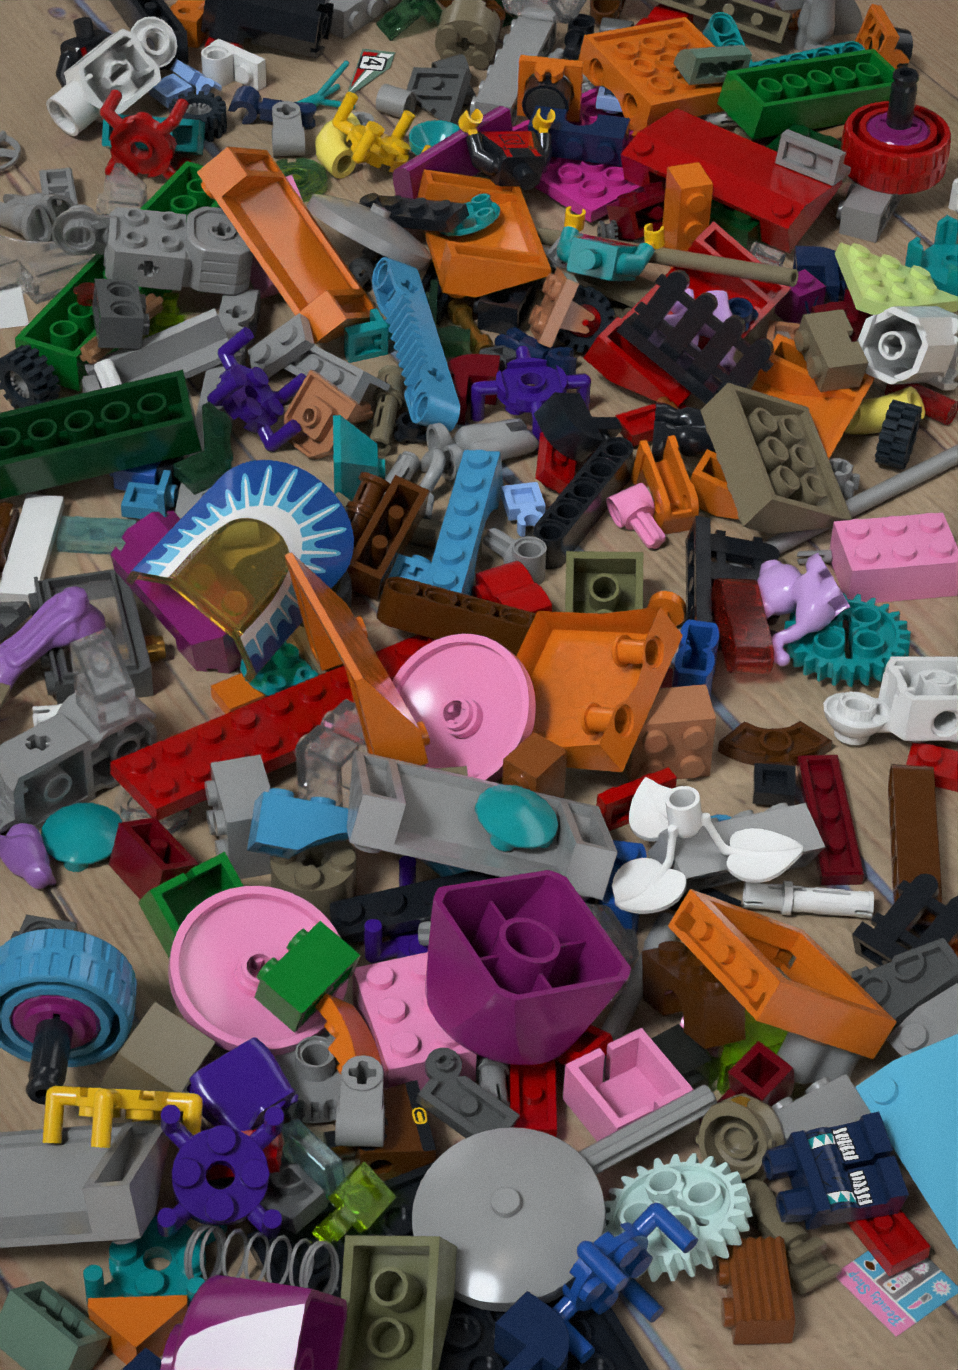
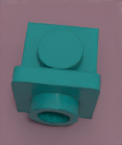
[344,308,392,363]

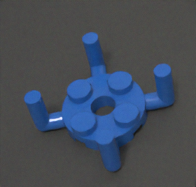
[552,1203,698,1363]

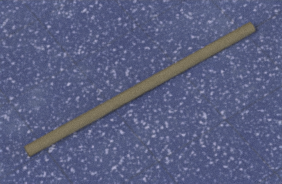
[535,226,798,287]

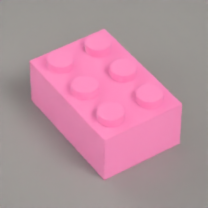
[829,513,958,603]
[352,952,477,1091]

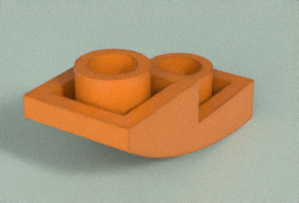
[315,993,384,1082]

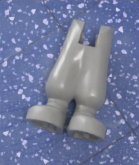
[794,0,836,51]
[0,193,75,246]
[426,418,538,481]

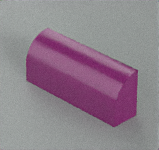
[393,106,513,199]

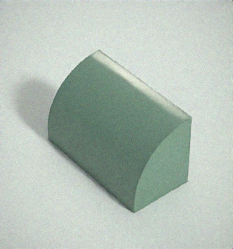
[674,45,752,85]
[0,1281,110,1370]

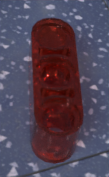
[711,578,774,675]

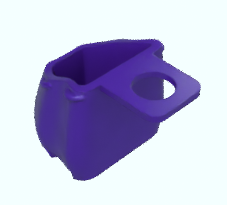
[187,1037,299,1131]

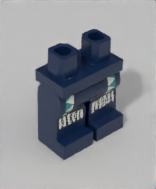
[762,1111,909,1230]

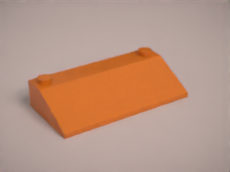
[197,147,376,344]
[417,169,551,298]
[690,334,875,519]
[284,552,430,766]

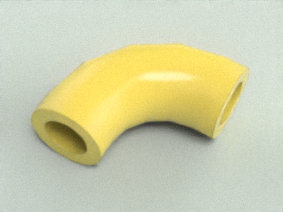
[315,113,360,179]
[845,386,925,435]

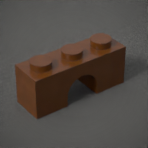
[642,941,746,1049]

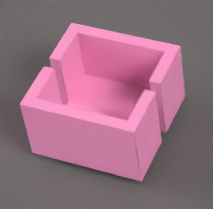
[563,1028,694,1141]

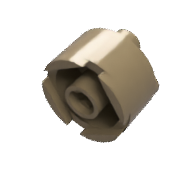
[435,0,500,69]
[270,840,357,922]

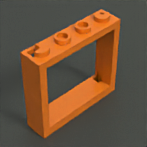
[668,889,897,1059]

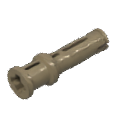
[370,365,407,456]

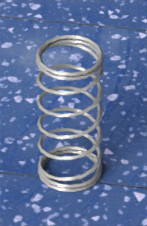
[184,1224,339,1295]

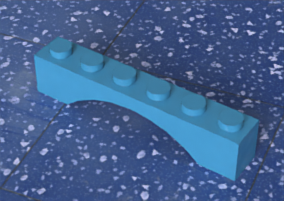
[425,450,504,596]
[247,788,471,877]

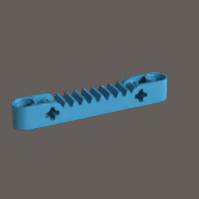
[372,257,460,432]

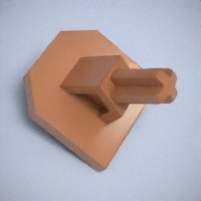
[284,369,373,460]

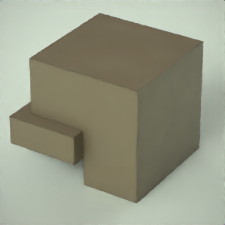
[99,1002,217,1093]

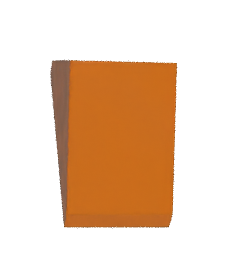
[88,1295,188,1365]

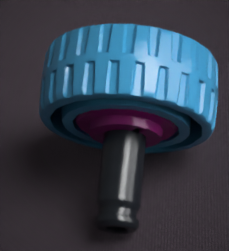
[0,929,137,1105]

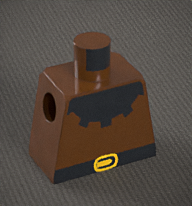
[323,1080,436,1181]

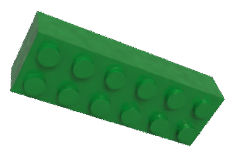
[717,49,896,139]

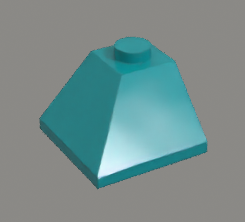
[333,415,385,501]

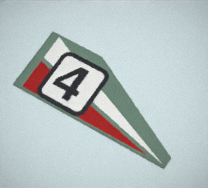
[348,49,395,93]

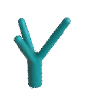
[297,61,355,109]

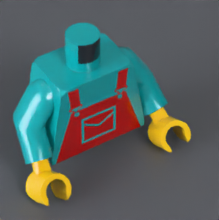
[557,206,665,281]

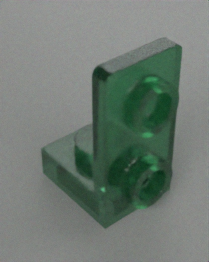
[376,0,443,41]
[425,280,471,358]
[173,402,233,495]

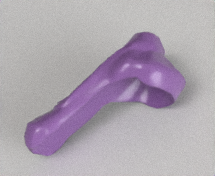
[0,586,106,691]

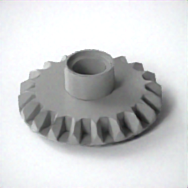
[274,1030,341,1123]

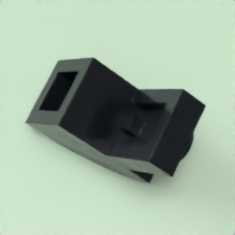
[534,392,623,462]

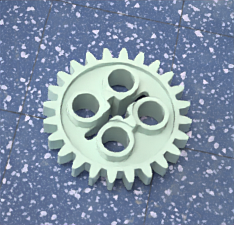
[604,1153,753,1282]

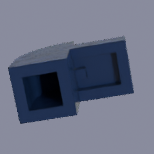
[792,246,848,304]
[494,1291,569,1370]

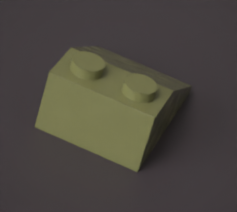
[565,551,644,614]
[337,1235,457,1370]

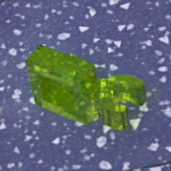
[145,293,185,338]
[312,1162,396,1243]

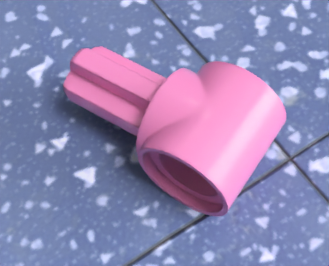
[606,483,666,550]

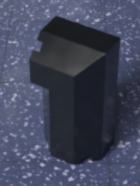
[201,0,334,58]

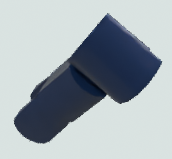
[228,86,317,130]
[494,327,577,375]

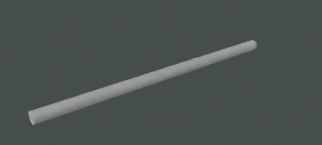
[711,444,958,589]

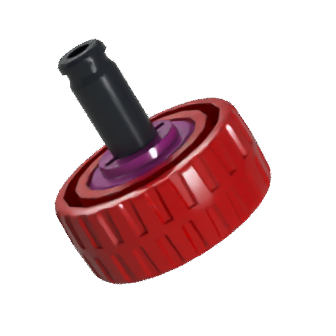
[841,67,951,195]

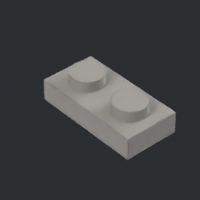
[248,313,315,378]

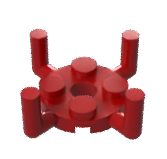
[100,89,192,180]

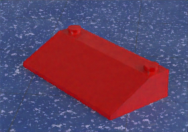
[621,108,842,254]
[583,221,791,407]

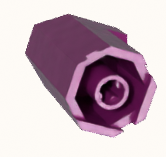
[110,511,257,673]

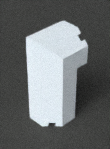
[858,306,958,391]

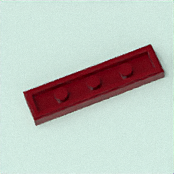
[796,755,864,886]

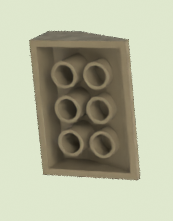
[700,383,852,534]

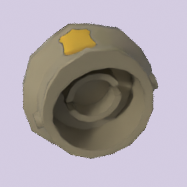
[695,1093,785,1183]

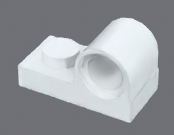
[201,38,266,91]

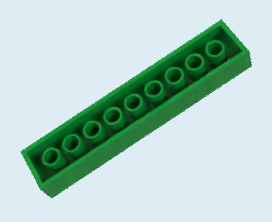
[15,161,221,391]

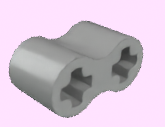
[777,1031,861,1084]

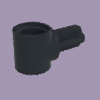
[563,14,595,60]

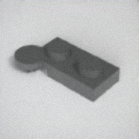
[416,1048,520,1138]

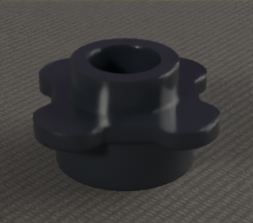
[394,411,427,444]

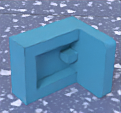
[121,470,178,519]

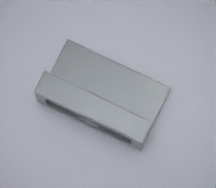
[775,129,851,186]

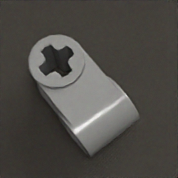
[272,101,305,157]
[335,1055,385,1147]

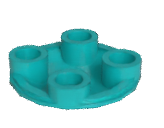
[440,194,501,236]
[240,642,318,696]
[474,784,558,852]
[41,803,122,872]

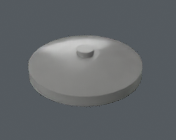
[307,194,432,271]
[412,1127,606,1312]

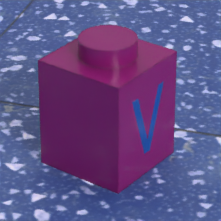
[774,269,826,324]

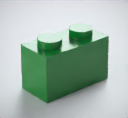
[254,921,361,1033]

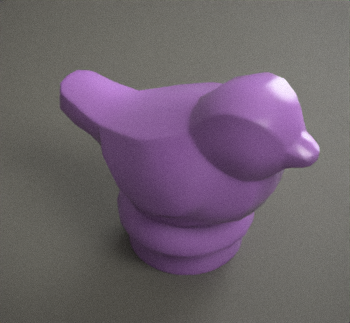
[0,823,56,889]

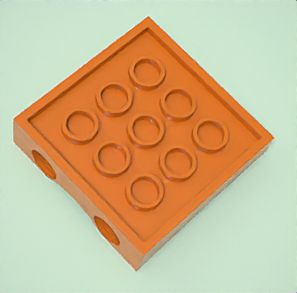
[578,17,724,132]
[516,607,683,772]

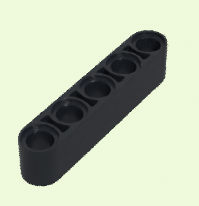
[533,437,634,569]

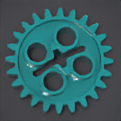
[784,593,911,687]

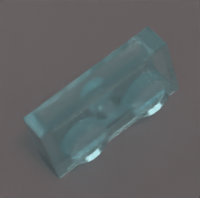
[56,516,137,555]
[282,1118,350,1206]

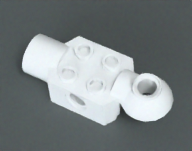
[46,17,177,136]
[823,657,958,745]

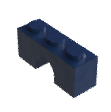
[528,105,630,166]

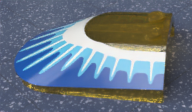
[126,460,354,683]

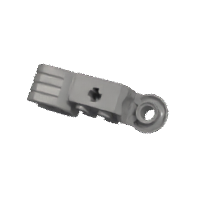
[51,205,254,295]
[0,677,157,834]

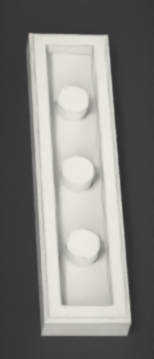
[0,494,65,605]

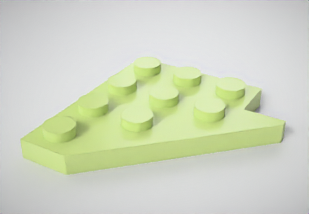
[835,242,958,315]

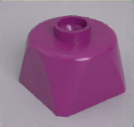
[425,870,631,1065]
[160,1275,347,1370]

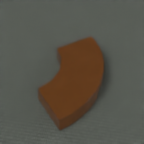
[718,721,832,766]

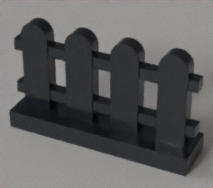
[617,270,774,404]
[685,516,781,659]
[852,874,958,967]

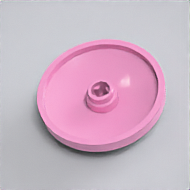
[392,634,536,782]
[168,886,348,1056]

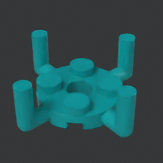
[83,1214,227,1307]

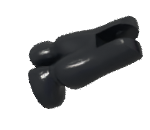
[652,402,716,462]

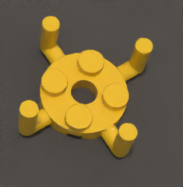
[332,92,432,172]
[42,1086,203,1148]

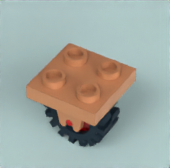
[528,266,615,352]

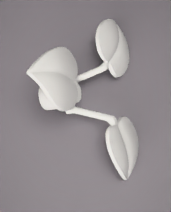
[612,777,804,914]

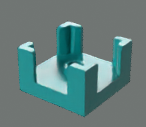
[905,215,958,296]

